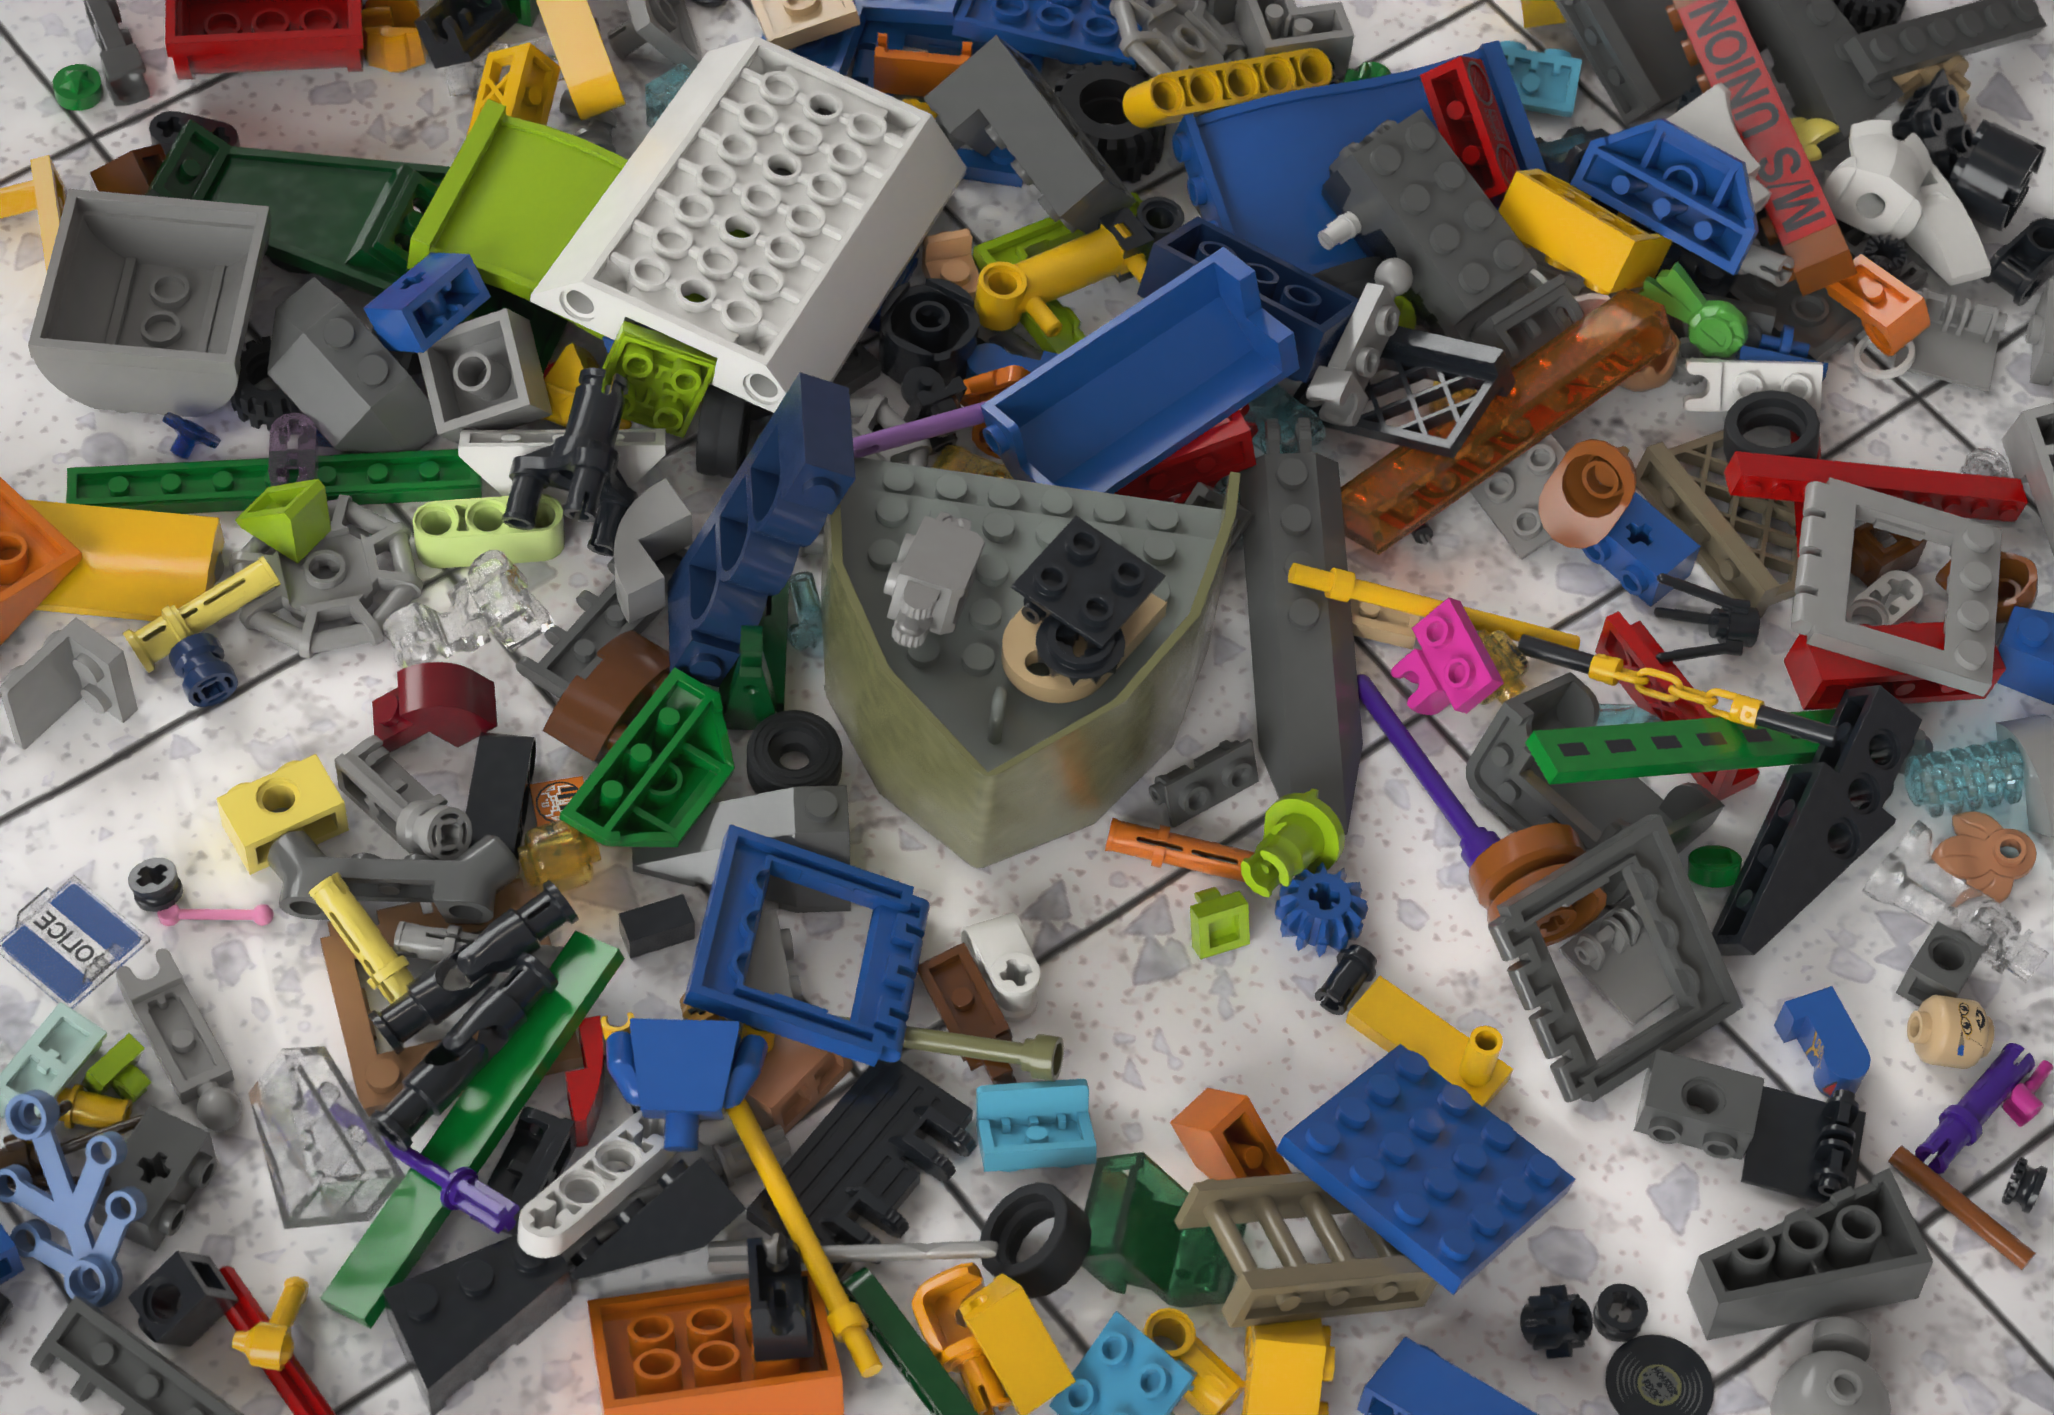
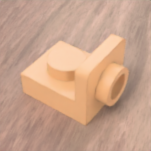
[922,228,979,300]

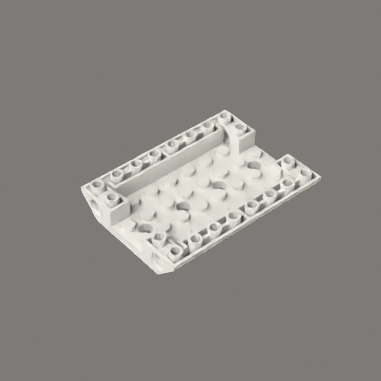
[530,36,967,413]

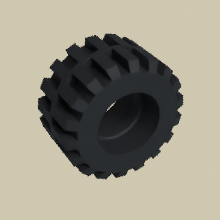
[1054,61,1167,184]

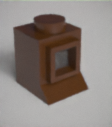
[1850,522,1927,587]

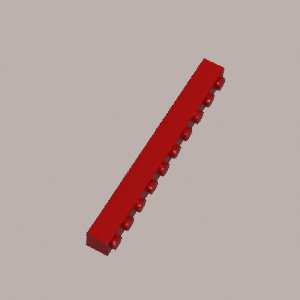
[1724,451,2028,522]

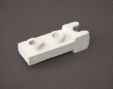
[1683,358,1823,413]

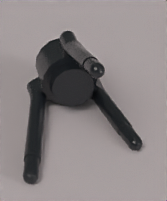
[1654,573,1760,663]

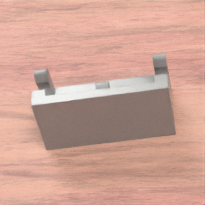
[334,735,448,854]

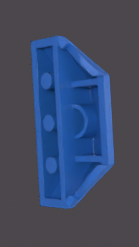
[1570,118,1759,275]

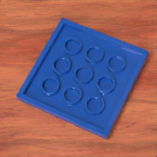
[952,0,1142,71]
[1276,1044,1576,1295]

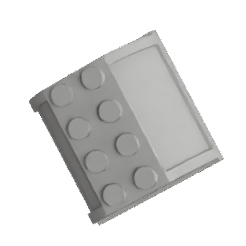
[28,189,271,418]

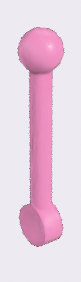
[157,904,274,926]

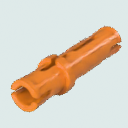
[1105,818,1255,882]

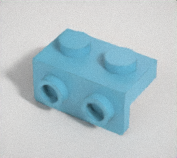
[976,1078,1097,1172]

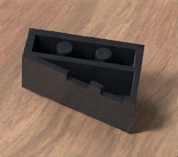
[383,1234,572,1415]

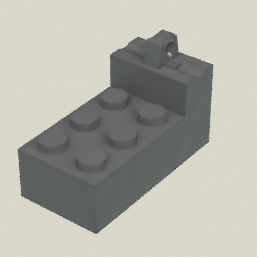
[923,35,1137,234]

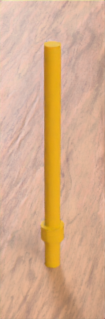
[1288,563,1580,650]
[726,1097,883,1378]

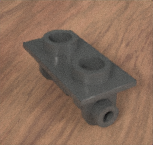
[1149,738,1259,828]

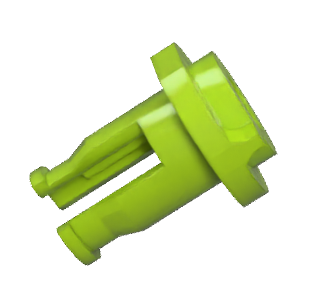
[1241,788,1345,897]

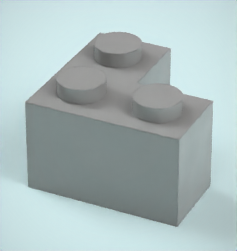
[1234,0,1355,75]

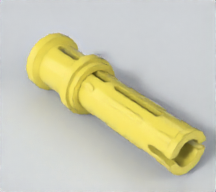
[122,556,281,673]

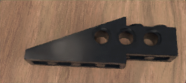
[1712,685,1922,956]

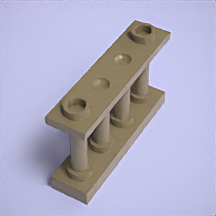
[1174,1173,1438,1328]

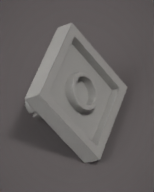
[607,0,702,76]

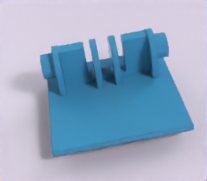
[1049,1311,1197,1415]

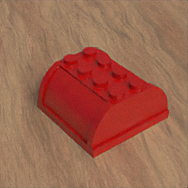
[165,0,364,80]

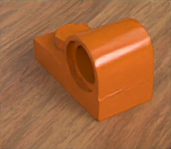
[1826,254,1931,356]

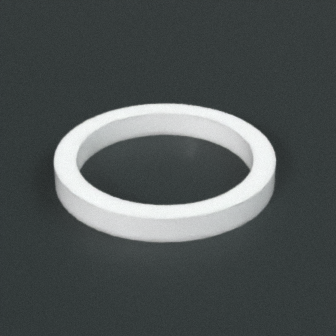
[1854,336,1916,380]

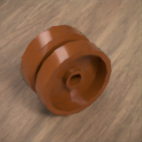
[1469,822,1607,946]

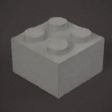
[418,308,553,444]

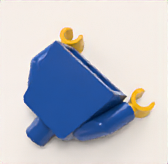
[601,1012,775,1152]

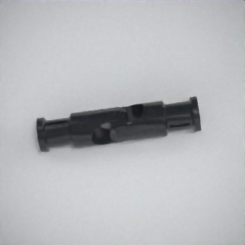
[368,879,579,1055]
[369,952,559,1152]

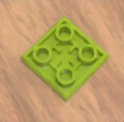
[601,321,717,438]

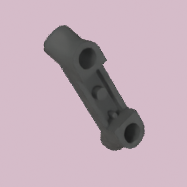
[267,831,520,924]

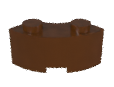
[542,630,670,762]

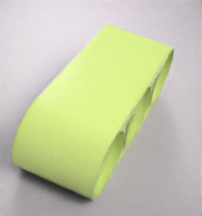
[412,494,565,569]

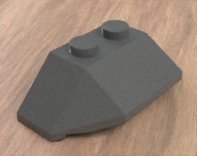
[267,277,437,453]

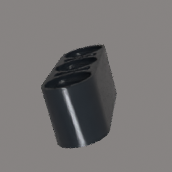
[466,732,536,862]

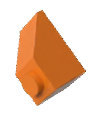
[1170,1088,1292,1180]

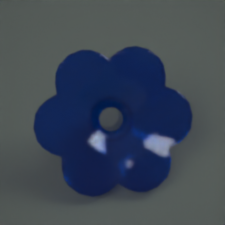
[162,412,221,460]

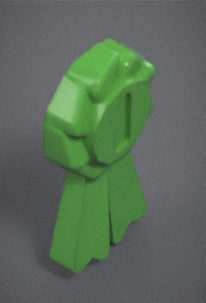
[1636,262,1749,358]

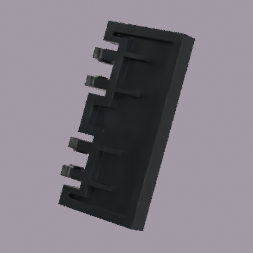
[746,1059,977,1280]

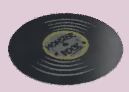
[1605,1335,1714,1415]

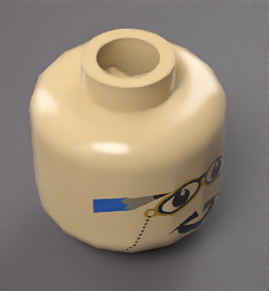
[1907,995,1994,1069]

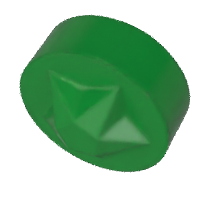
[52,64,103,111]
[1687,845,1742,888]

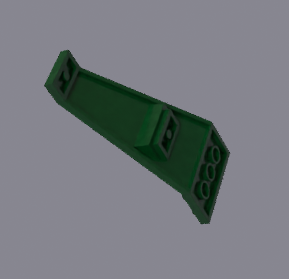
[145,119,568,373]

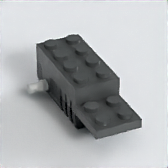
[1318,108,1579,412]

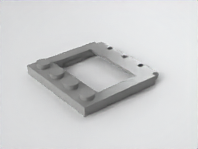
[1791,477,2002,697]

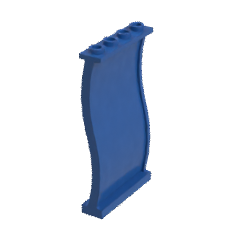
[1172,40,1547,275]

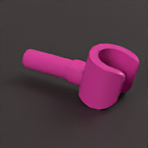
[2002,1060,2053,1127]

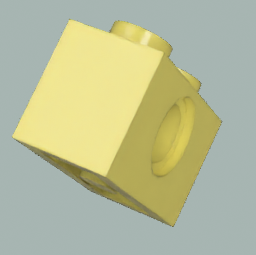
[216,754,349,875]

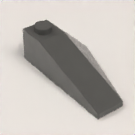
[632,785,851,913]

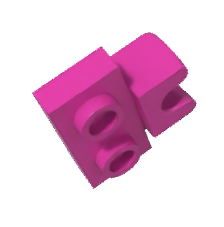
[1391,597,1504,715]

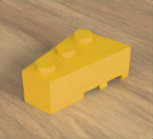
[1498,169,1673,295]

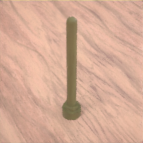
[834,1015,1064,1082]

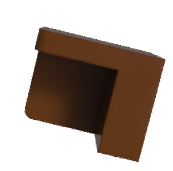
[90,144,166,195]

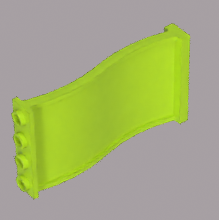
[407,99,750,384]

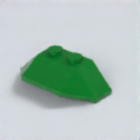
[559,667,735,847]

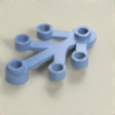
[0,1089,147,1308]

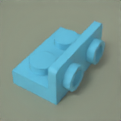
[1500,41,1582,118]

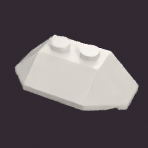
[458,428,666,509]

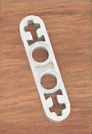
[517,1110,676,1258]

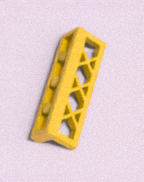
[466,42,561,138]

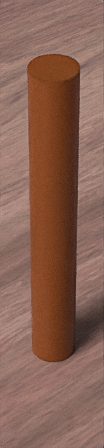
[1888,1145,2036,1270]

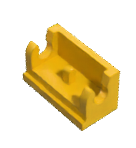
[959,1273,1076,1415]

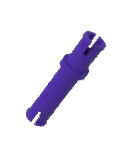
[1915,1043,2035,1174]

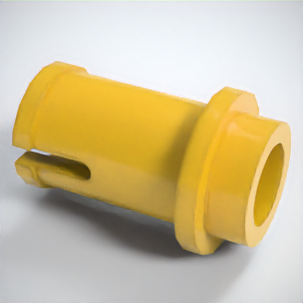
[57,1083,132,1135]

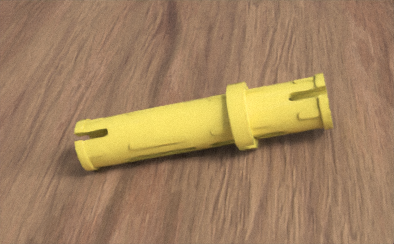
[309,872,414,1004]

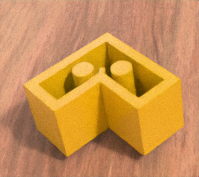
[1241,1318,1335,1415]

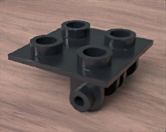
[1892,69,1974,186]
[1011,516,1166,649]
[1741,1086,1866,1203]

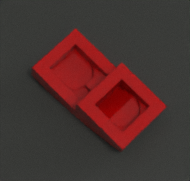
[565,1015,605,1147]

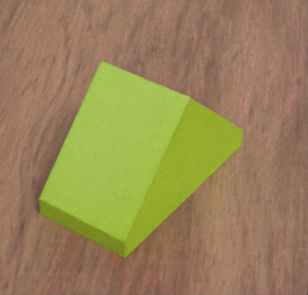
[235,479,331,564]

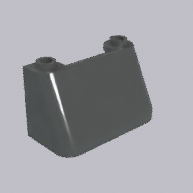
[1465,672,1725,905]

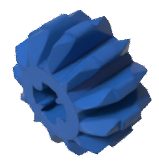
[1275,862,1368,958]

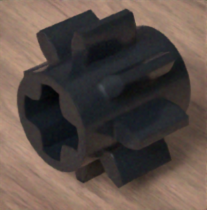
[1520,1285,1593,1359]

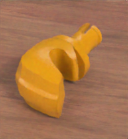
[362,0,427,73]
[912,1262,1011,1415]

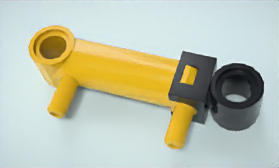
[974,197,1185,337]

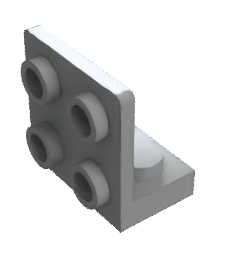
[0,617,138,750]

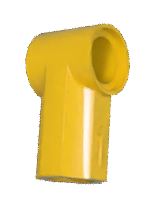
[1142,1308,1245,1415]

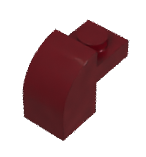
[372,662,498,753]

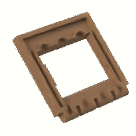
[320,877,583,1119]

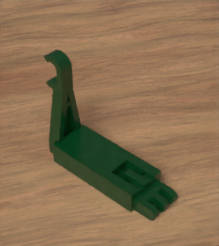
[719,578,790,730]

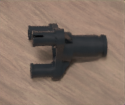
[502,368,638,557]

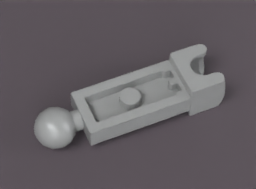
[1306,258,1413,426]
[116,948,242,1132]

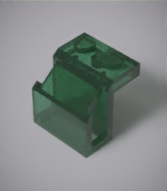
[1082,1152,1247,1308]

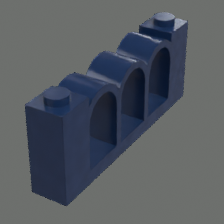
[667,372,856,687]

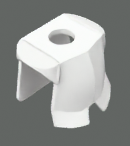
[1821,119,1933,240]

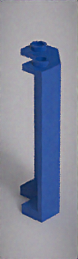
[981,247,1300,494]

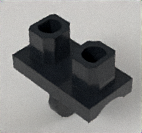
[901,366,967,456]

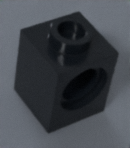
[128,1251,239,1347]

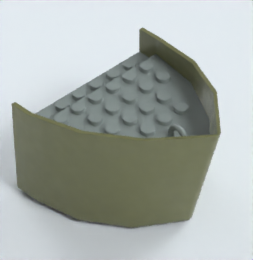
[821,458,1241,869]

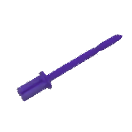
[307,1087,520,1235]

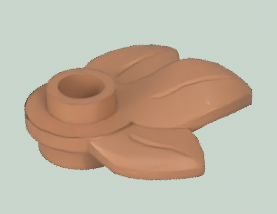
[1929,811,2037,910]

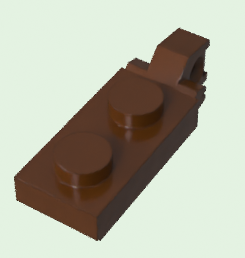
[917,942,1017,1085]

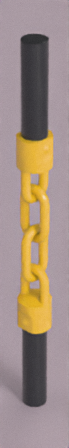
[1517,634,1839,748]

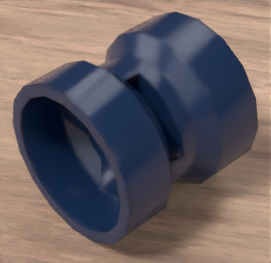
[169,633,238,707]

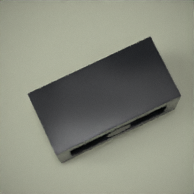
[618,894,695,959]

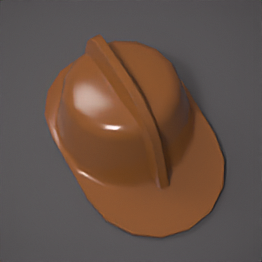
[1538,439,1637,549]

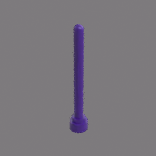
[1357,674,1501,869]

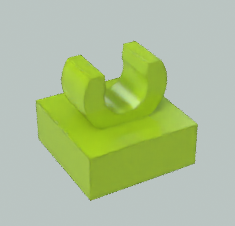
[1190,887,1250,960]
[81,1033,152,1104]

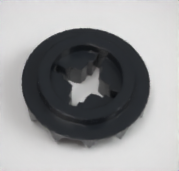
[1035,615,1125,686]

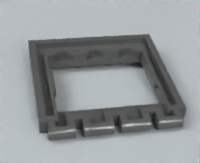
[1487,814,1743,1102]

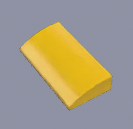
[25,499,225,621]

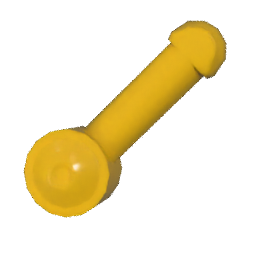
[232,1276,309,1371]

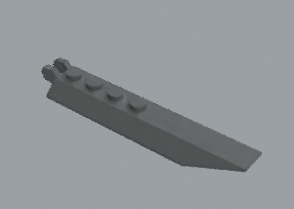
[1238,417,1363,835]

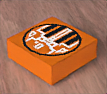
[530,776,584,839]

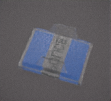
[0,875,151,1009]

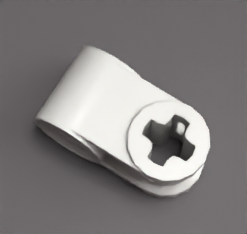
[960,912,1041,1022]

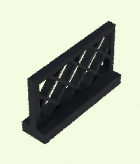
[1284,326,1516,459]

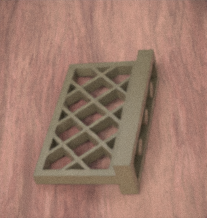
[1636,430,1798,618]

